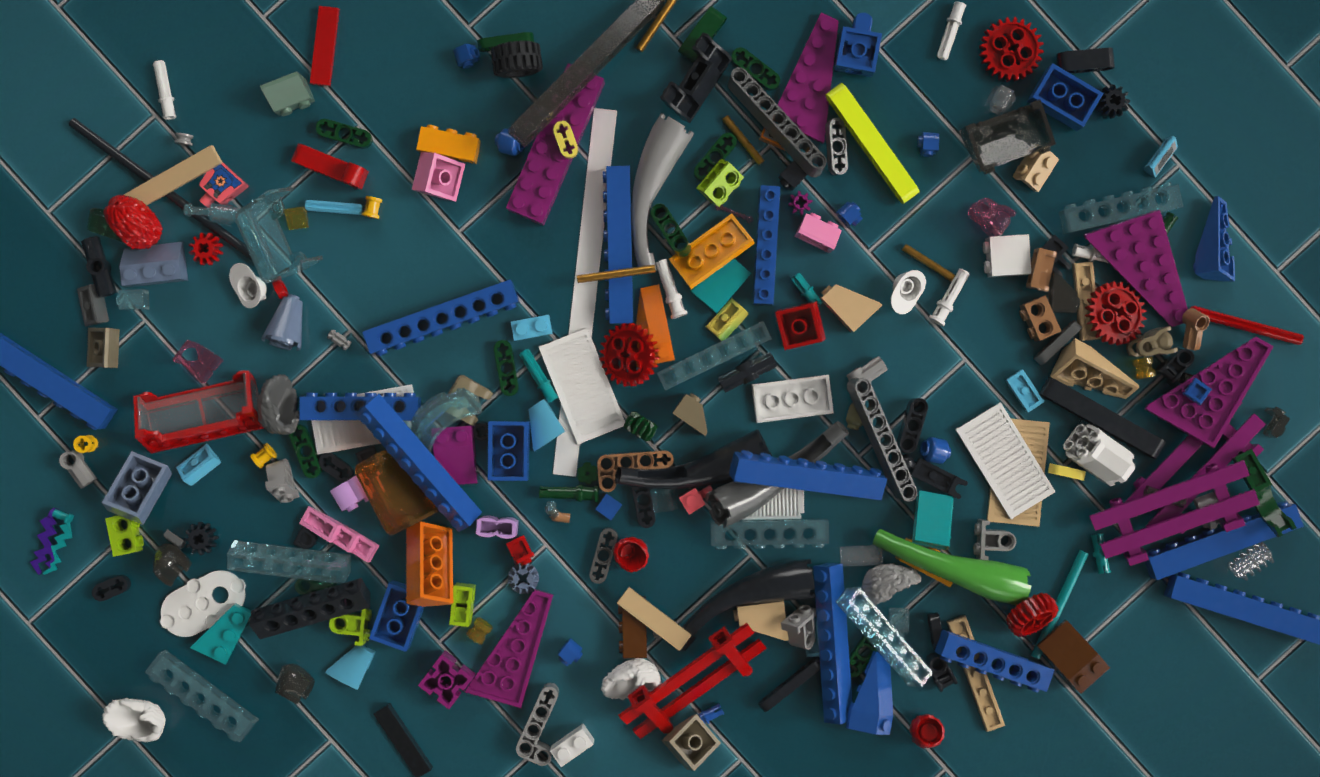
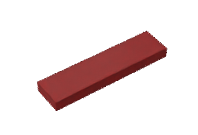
[310,6,340,87]

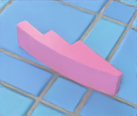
[299,506,380,562]

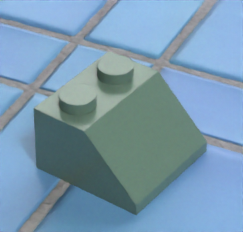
[260,71,315,116]

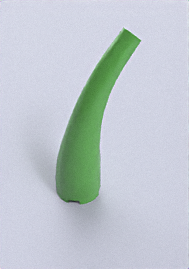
[873,529,1032,606]

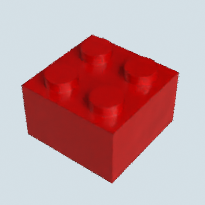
[775,301,826,350]

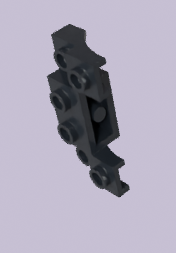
[660,32,732,123]

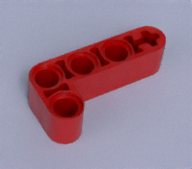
[291,143,369,190]

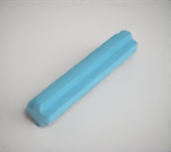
[305,200,364,215]

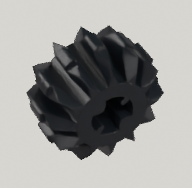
[1097,85,1130,119]
[183,521,219,555]

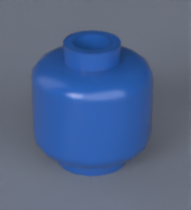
[495,128,525,156]
[920,437,951,464]

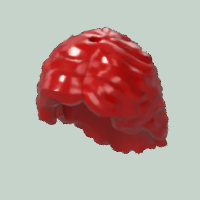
[103,195,163,250]

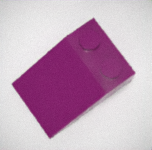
[432,425,478,485]

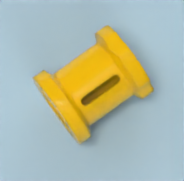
[361,196,382,219]
[73,435,98,453]
[250,443,277,469]

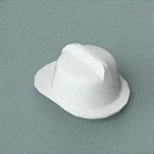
[229,263,267,308]
[891,270,926,314]

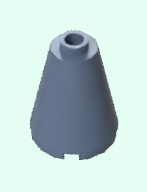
[261,294,303,351]

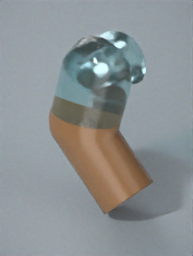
[545,501,570,523]

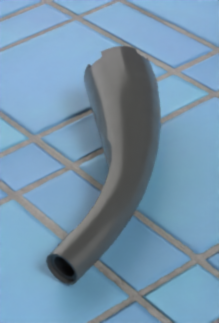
[705,421,849,528]

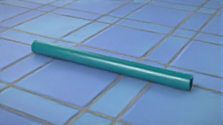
[1031,550,1089,660]

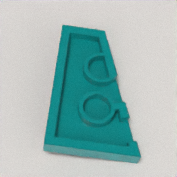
[190,603,251,665]

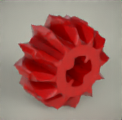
[189,232,224,265]

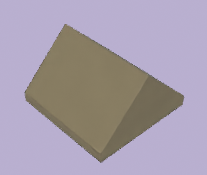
[87,328,120,368]

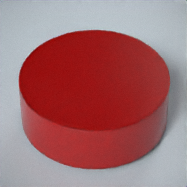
[272,279,289,299]

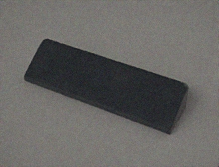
[374,703,433,777]

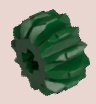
[623,412,658,441]

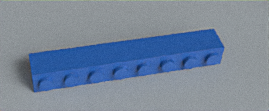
[603,166,633,324]
[0,333,118,430]
[355,394,482,532]
[729,450,887,500]
[1144,501,1304,580]
[813,563,853,725]
[1164,572,1320,645]

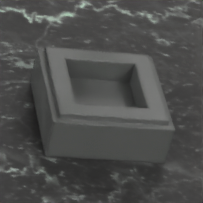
[163,529,186,549]

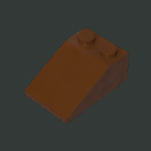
[1037,619,1110,694]

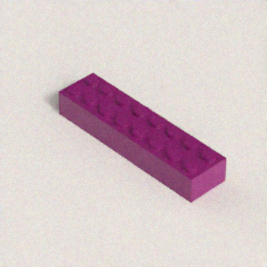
[506,63,605,226]

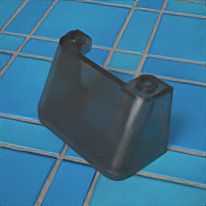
[959,99,1056,175]

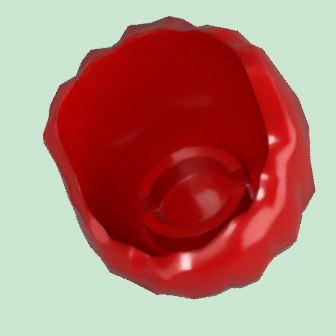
[613,536,649,573]
[909,714,945,748]

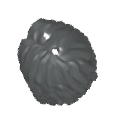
[257,374,300,435]

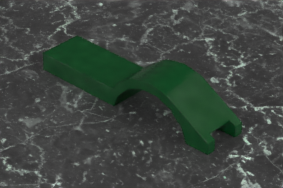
[1232,449,1297,537]

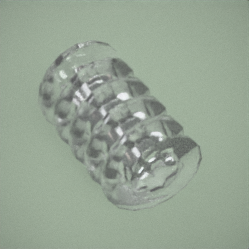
[1227,542,1274,581]

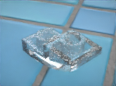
[840,545,883,567]

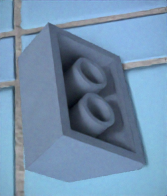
[119,242,188,287]

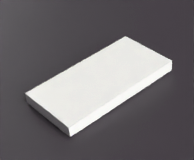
[751,375,834,423]

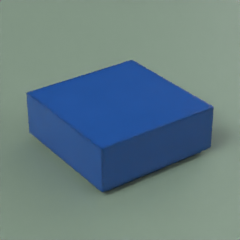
[1182,378,1212,406]
[595,493,622,520]

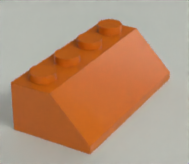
[406,521,453,607]

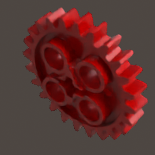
[979,17,1044,82]
[1085,281,1147,345]
[599,323,659,387]

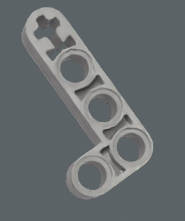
[516,683,559,766]

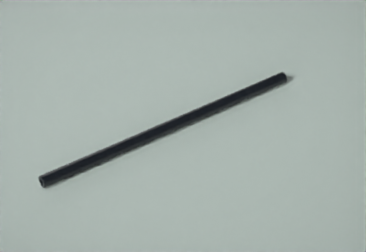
[69,118,263,265]

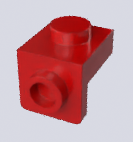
[506,535,535,566]

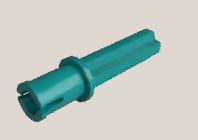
[519,349,559,403]

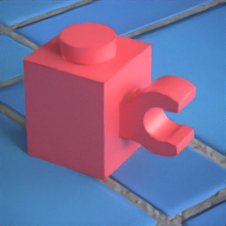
[678,485,713,514]

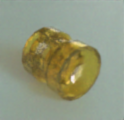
[1132,357,1156,379]
[466,617,493,645]

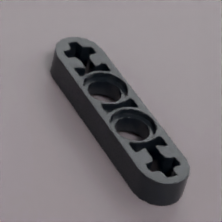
[758,657,820,712]

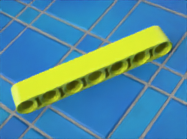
[825,83,920,204]

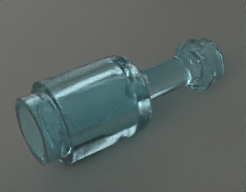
[184,203,239,225]

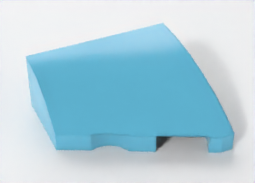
[528,399,565,451]
[325,646,376,690]

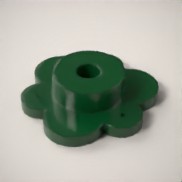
[577,462,598,485]

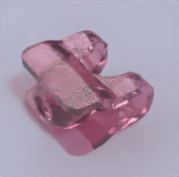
[968,198,1016,237]

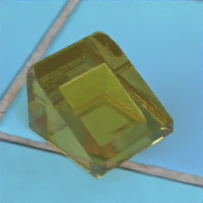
[284,207,309,230]

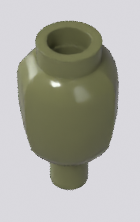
[846,403,867,430]

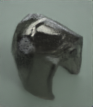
[153,543,192,587]
[275,663,315,704]

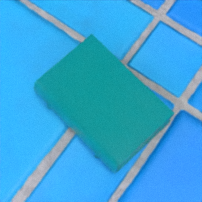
[690,259,751,314]
[912,490,954,550]

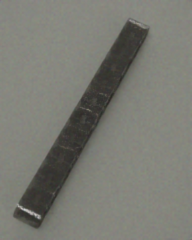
[508,0,665,147]

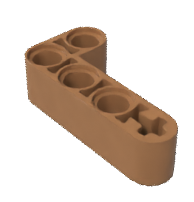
[597,450,674,492]

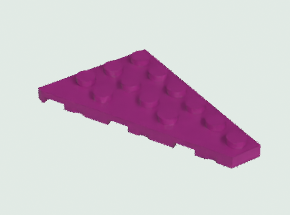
[1084,209,1188,327]
[1144,337,1274,448]

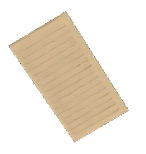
[987,419,1050,527]

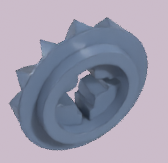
[508,563,539,594]

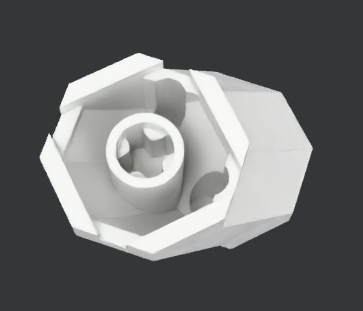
[1063,424,1135,486]

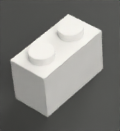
[550,724,594,767]

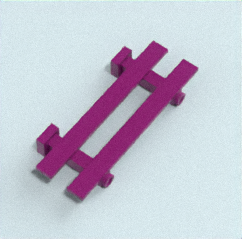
[1124,402,1266,534]
[1089,460,1260,566]

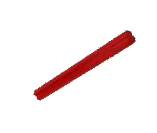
[1190,306,1304,345]

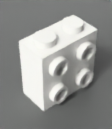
[983,234,1031,277]

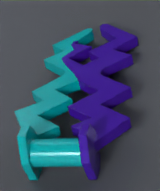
[30,508,74,575]

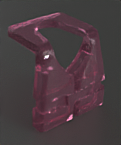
[172,340,223,384]

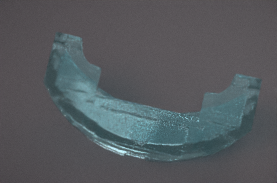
[411,388,482,452]

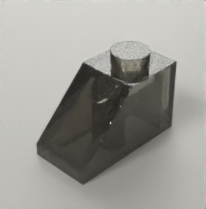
[1048,273,1080,313]

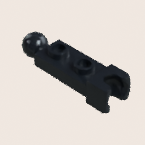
[902,454,968,499]

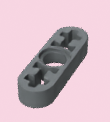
[825,118,848,176]
[1033,320,1082,366]
[589,528,618,584]

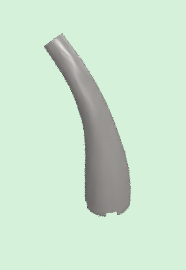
[631,113,694,270]

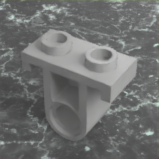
[265,458,300,503]
[974,519,1017,560]
[781,605,817,650]

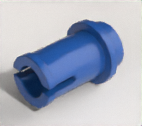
[698,703,724,724]

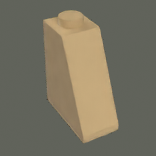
[820,284,882,333]
[733,601,789,641]

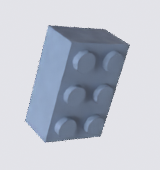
[102,451,172,525]

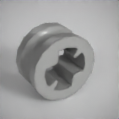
[174,133,194,146]

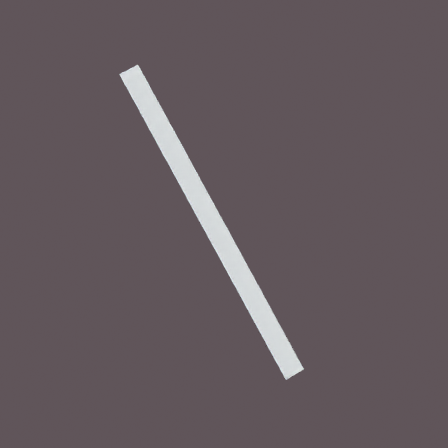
[553,108,617,477]

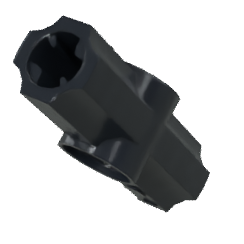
[81,236,117,298]
[718,352,777,393]

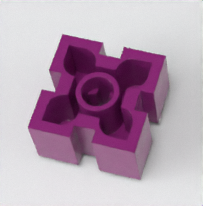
[418,650,476,709]

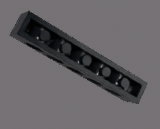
[249,578,371,640]

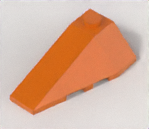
[636,284,675,368]

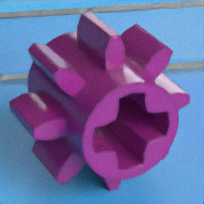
[788,191,813,216]

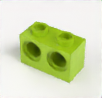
[696,159,744,207]
[105,515,144,557]
[449,582,476,627]

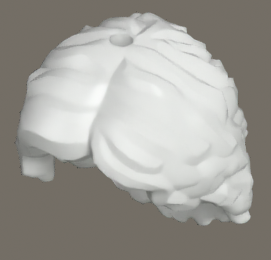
[601,658,661,700]
[102,698,166,742]

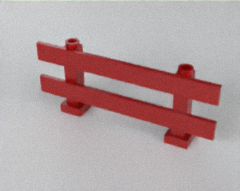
[618,623,767,739]

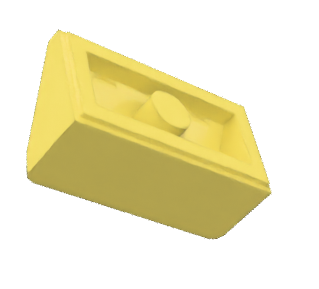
[706,298,749,342]

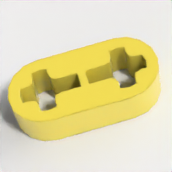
[553,121,578,159]
[1048,463,1086,481]

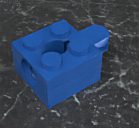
[833,13,882,77]

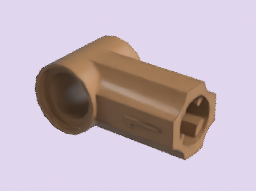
[1182,308,1210,350]

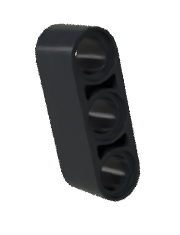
[1056,48,1115,74]
[897,398,928,453]

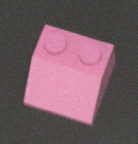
[412,152,465,202]
[794,213,842,253]

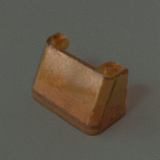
[355,450,439,535]

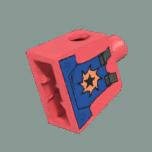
[199,163,249,208]

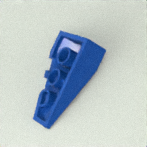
[1193,196,1235,282]
[846,651,893,735]

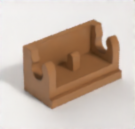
[1026,248,1057,292]

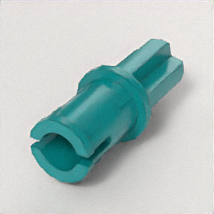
[791,273,823,306]

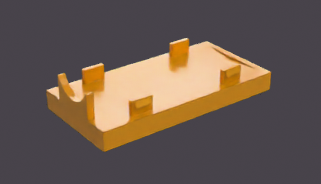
[669,214,755,289]

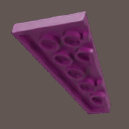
[775,12,839,144]
[465,589,554,708]

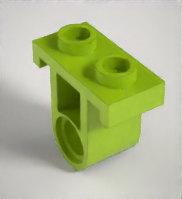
[329,608,372,646]

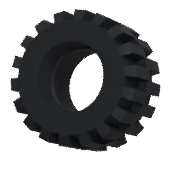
[491,41,543,78]

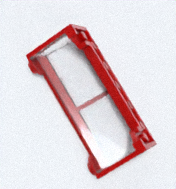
[133,370,264,454]

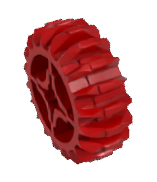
[1006,593,1059,637]

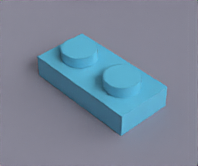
[511,315,553,341]
[1005,369,1044,413]

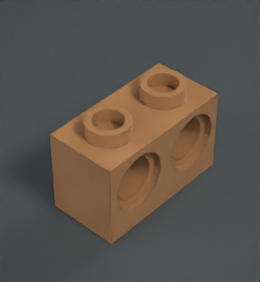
[1019,295,1061,341]

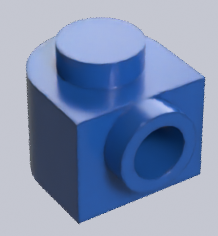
[453,44,480,69]
[917,132,939,157]
[836,201,863,228]
[558,638,583,666]

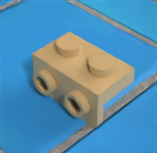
[1013,144,1059,192]

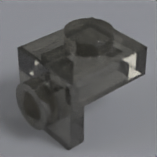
[1263,407,1290,438]

